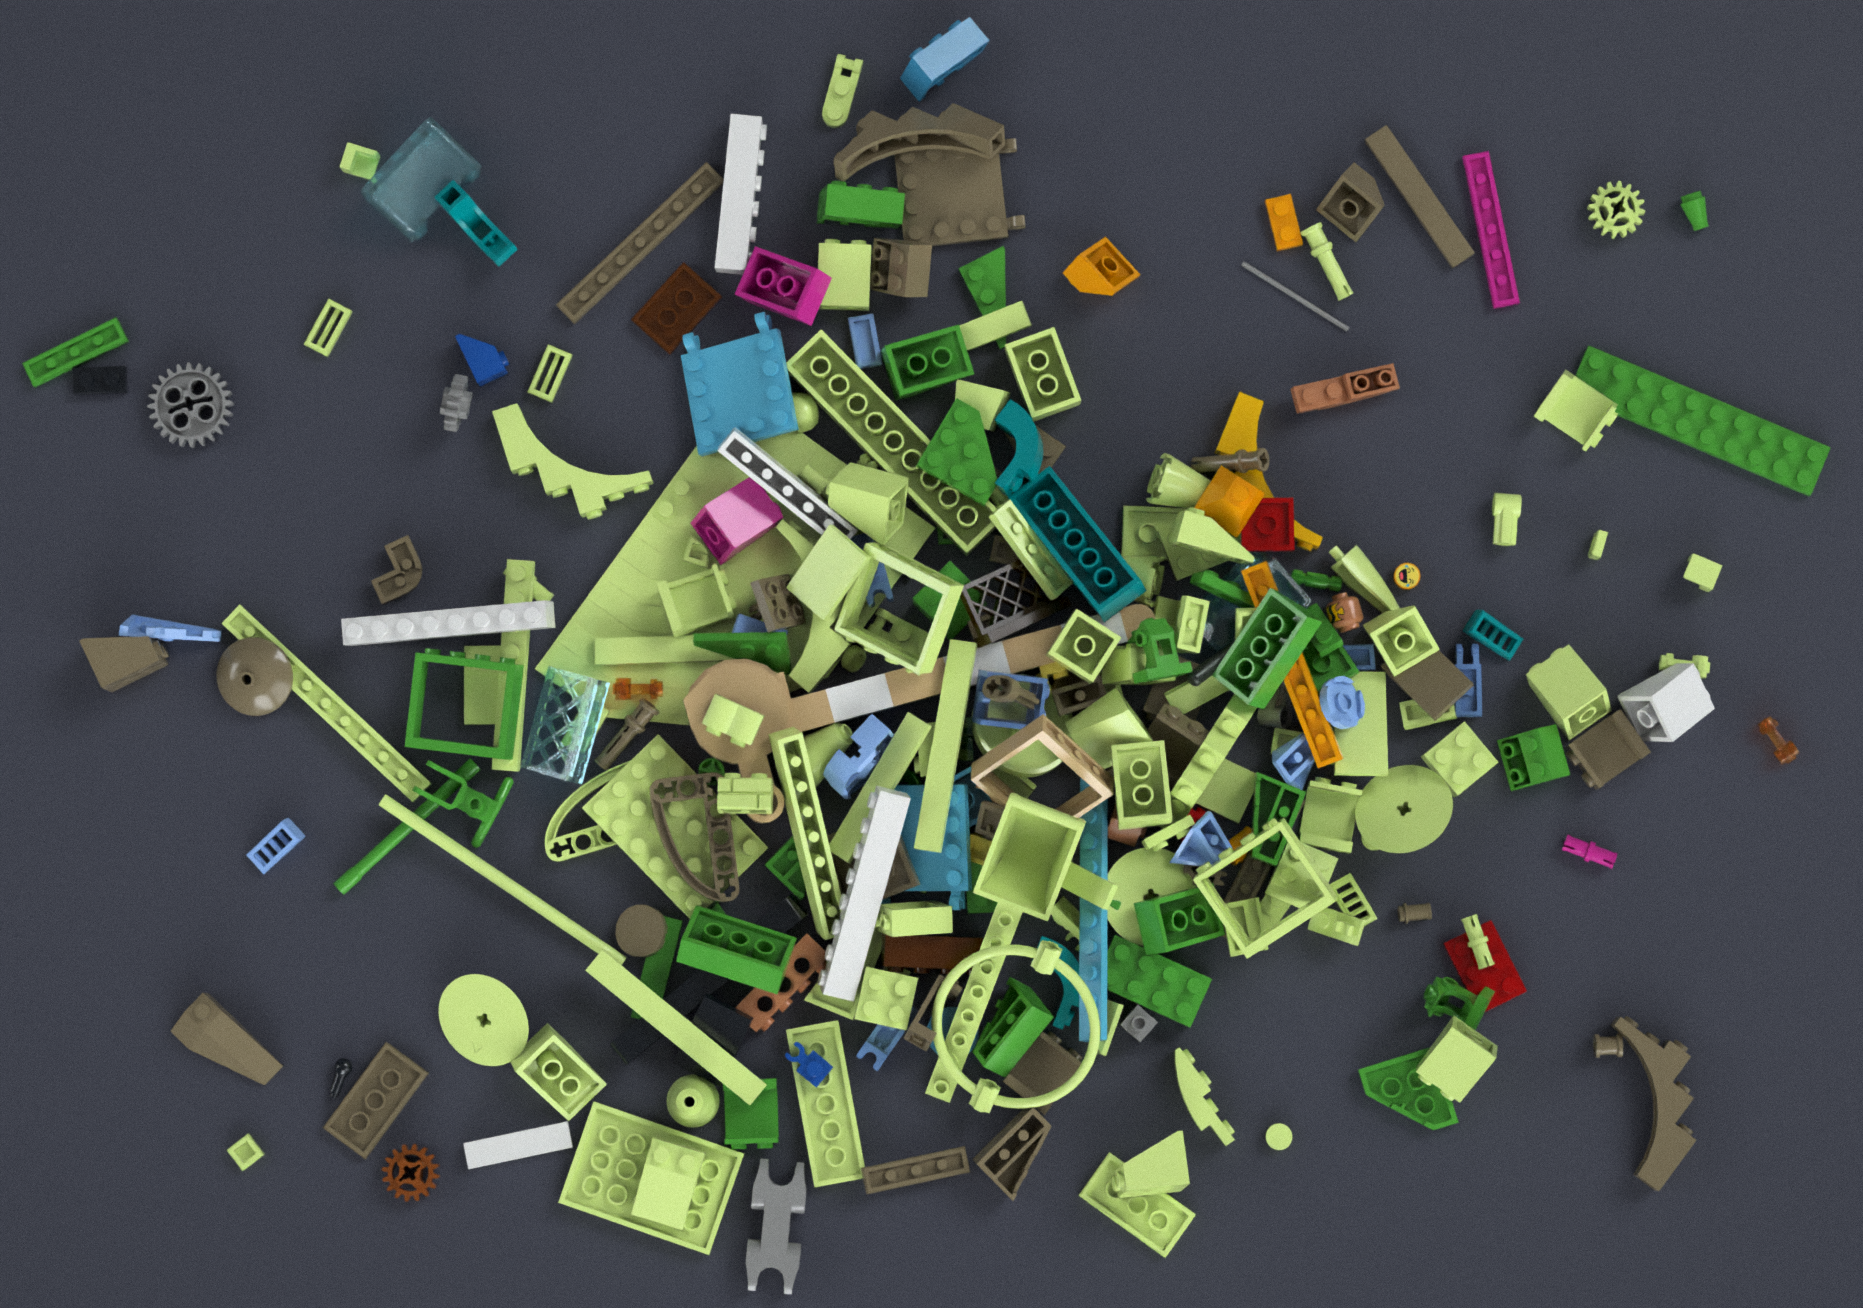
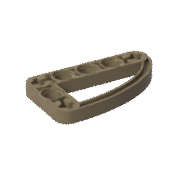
[649,772,740,902]

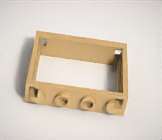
[971,714,1114,818]

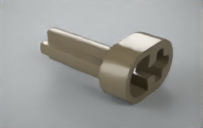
[982,675,1040,710]

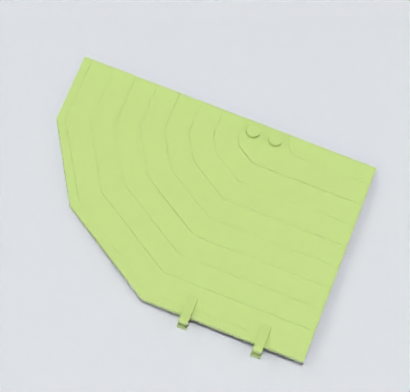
[535,431,935,726]

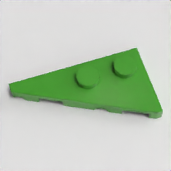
[958,246,1006,350]
[693,632,792,675]

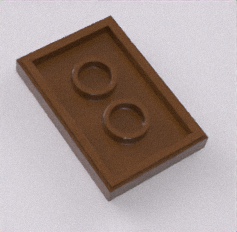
[631,262,722,355]

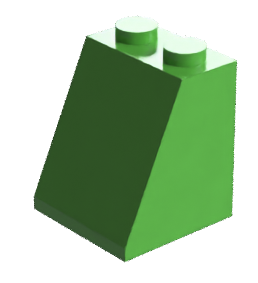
[913,561,987,641]

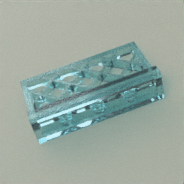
[521,666,610,785]

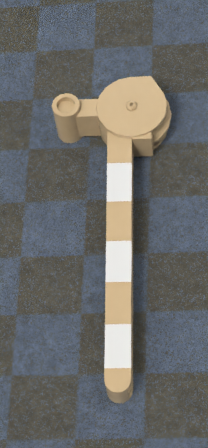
[683,604,1155,824]

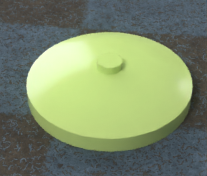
[972,674,1073,777]

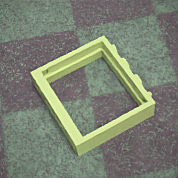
[834,542,964,676]
[1193,817,1338,959]

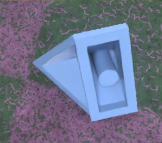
[1272,732,1315,790]
[1169,811,1233,866]

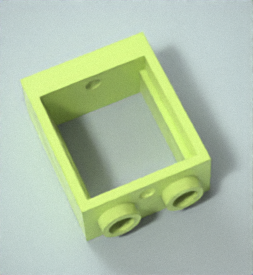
[875,900,953,937]

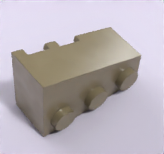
[972,1107,1051,1201]

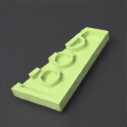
[804,928,882,1020]

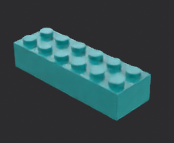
[1008,466,1147,623]

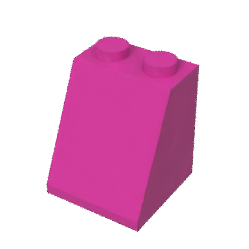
[690,477,783,565]

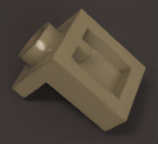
[974,800,1005,840]

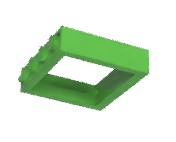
[405,648,524,760]

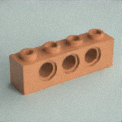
[735,933,827,1032]

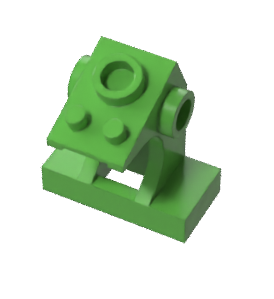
[1127,618,1193,684]
[1423,977,1495,1030]

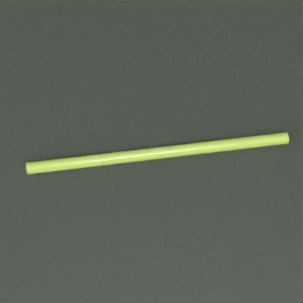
[379,794,627,965]

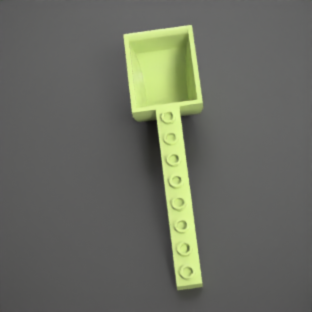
[925,792,1086,1103]

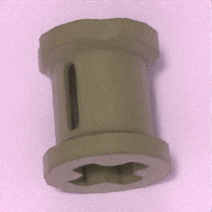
[1593,1034,1623,1058]

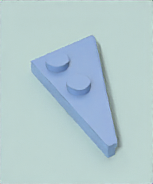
[119,615,222,642]

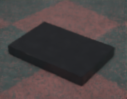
[673,994,753,1087]

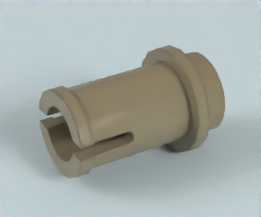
[1397,903,1432,924]

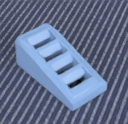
[246,818,305,874]

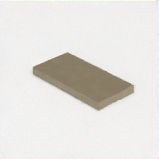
[323,1042,429,1159]

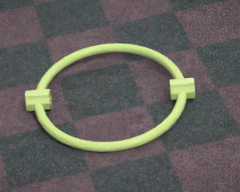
[931,940,1100,1113]

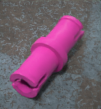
[1562,835,1618,869]

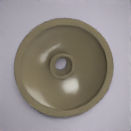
[216,637,293,716]

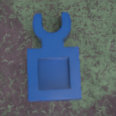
[785,1042,833,1088]

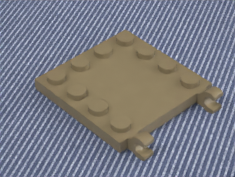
[894,138,1026,246]

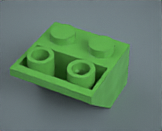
[1497,724,1570,791]

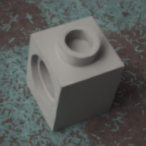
[1119,1005,1158,1042]

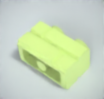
[717,773,774,814]

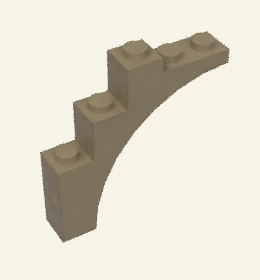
[833,103,1005,182]
[1610,1016,1696,1191]

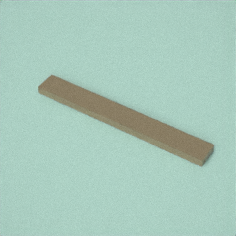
[556,162,724,325]

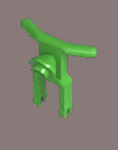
[412,760,514,848]

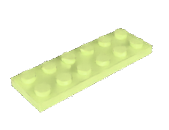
[786,1020,865,1187]

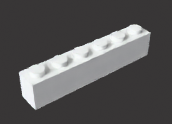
[715,114,767,275]
[718,427,858,539]

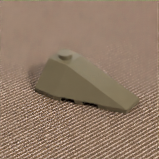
[171,992,283,1085]

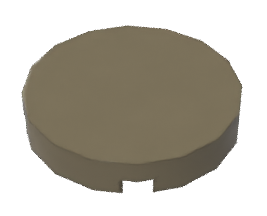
[615,905,668,957]

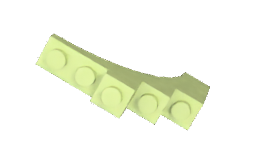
[492,403,654,520]
[776,519,850,694]
[1159,694,1257,829]

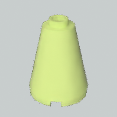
[1146,453,1211,508]
[1122,555,1164,608]
[804,722,853,787]
[667,1074,720,1128]

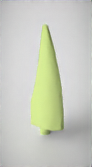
[1329,545,1399,613]

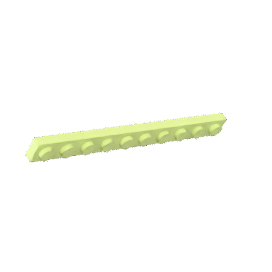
[221,604,432,802]

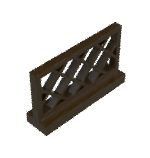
[960,559,1071,648]

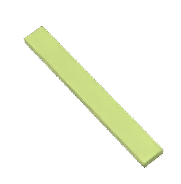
[914,639,978,853]
[585,950,767,1105]

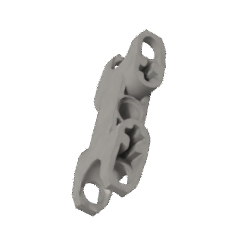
[745,1158,807,1295]

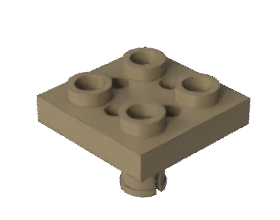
[749,573,806,633]

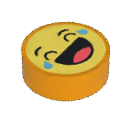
[1393,563,1420,590]

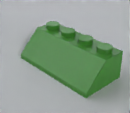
[1212,588,1322,709]
[676,905,797,994]

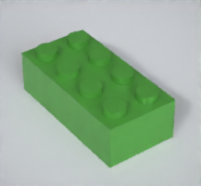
[1107,935,1212,1028]

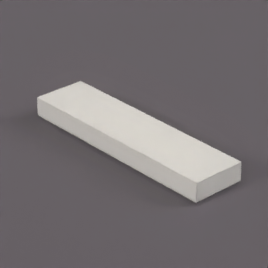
[463,1121,573,1169]

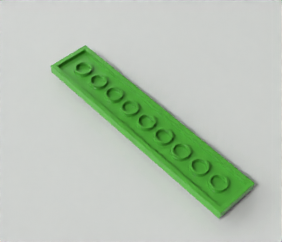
[1575,345,1831,496]

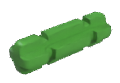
[1290,569,1342,592]

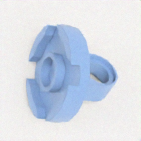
[1319,676,1365,729]

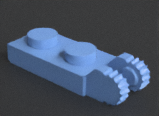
[1454,644,1482,717]

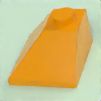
[1063,236,1141,296]
[1194,465,1265,538]

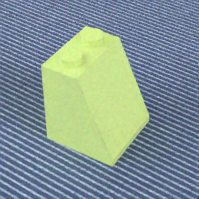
[826,462,909,545]
[1526,644,1612,741]
[1065,687,1153,769]
[1416,1016,1498,1102]
[1112,1131,1190,1198]

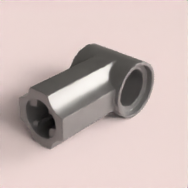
[1257,680,1292,729]

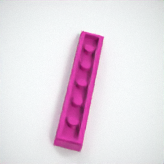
[1462,151,1520,309]

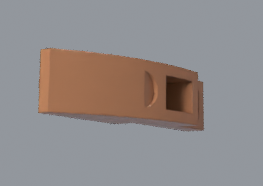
[1290,363,1400,414]

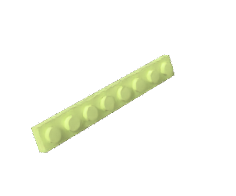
[492,559,535,772]

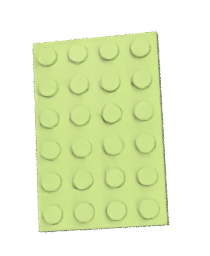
[582,734,768,919]
[558,1101,745,1255]

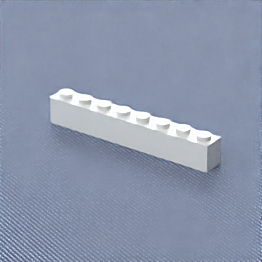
[341,600,555,646]
[818,786,911,1001]

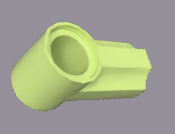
[1492,493,1522,546]

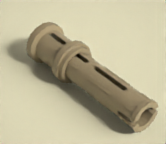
[1191,448,1269,473]
[594,697,660,770]

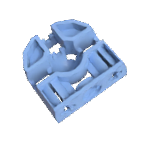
[823,714,894,799]

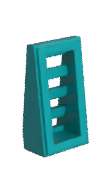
[1463,610,1523,661]

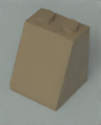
[79,636,169,692]

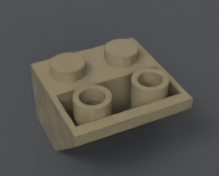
[870,238,932,297]

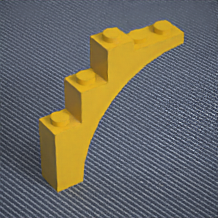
[1215,392,1323,551]

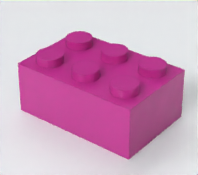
[735,246,832,326]

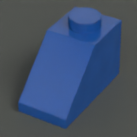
[455,334,510,387]

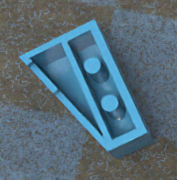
[900,17,989,102]

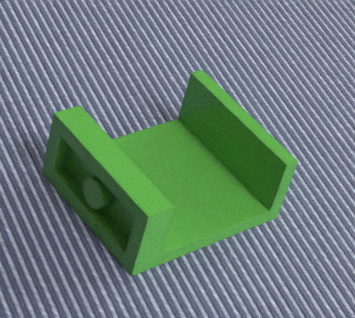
[723,1078,779,1149]

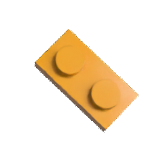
[1265,194,1303,251]

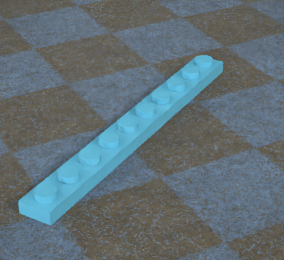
[1079,778,1108,1042]

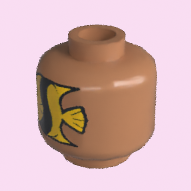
[1326,592,1364,633]

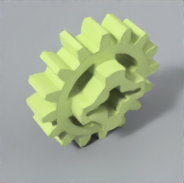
[1587,181,1645,239]

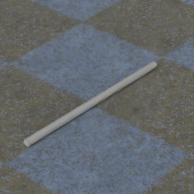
[1241,261,1350,332]

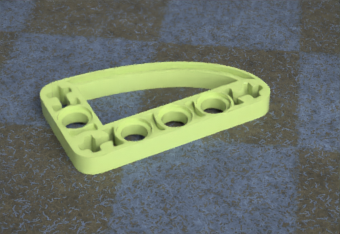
[545,760,631,862]

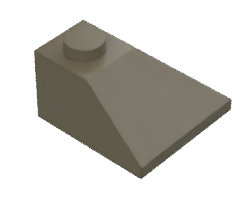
[1316,162,1385,242]

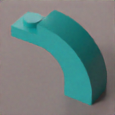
[434,180,518,267]
[994,399,1044,497]
[1032,936,1079,1030]

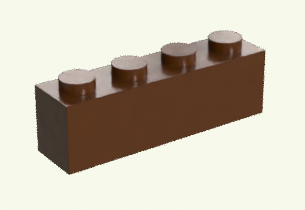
[881,933,984,975]

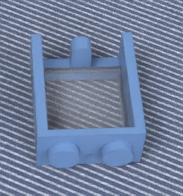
[972,669,1050,729]

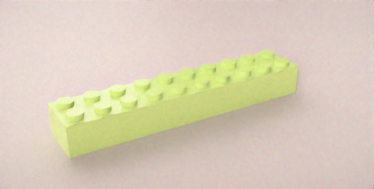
[786,329,997,556]

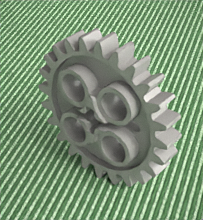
[147,362,234,448]

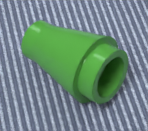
[1680,190,1709,231]

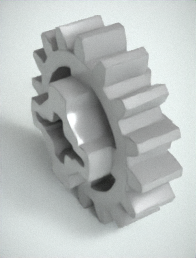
[440,374,473,432]

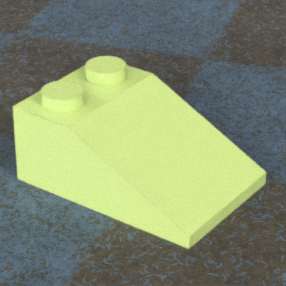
[1170,507,1255,565]
[1111,740,1173,830]
[511,1023,607,1121]
[631,1137,706,1230]

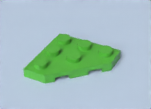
[916,398,997,506]
[1358,1047,1459,1130]

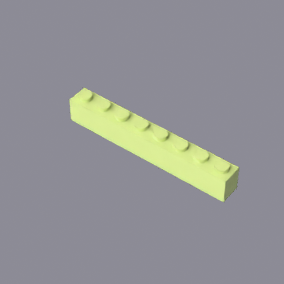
[768,727,841,940]

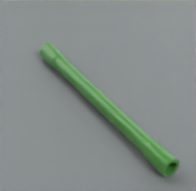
[333,758,481,895]

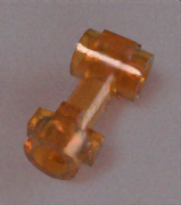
[613,678,663,700]
[1757,716,1800,765]

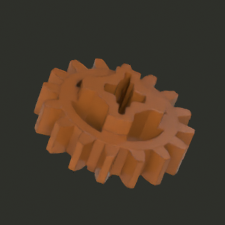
[382,1144,440,1202]

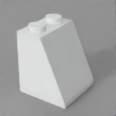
[1617,663,1715,742]

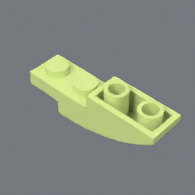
[1174,1047,1235,1146]

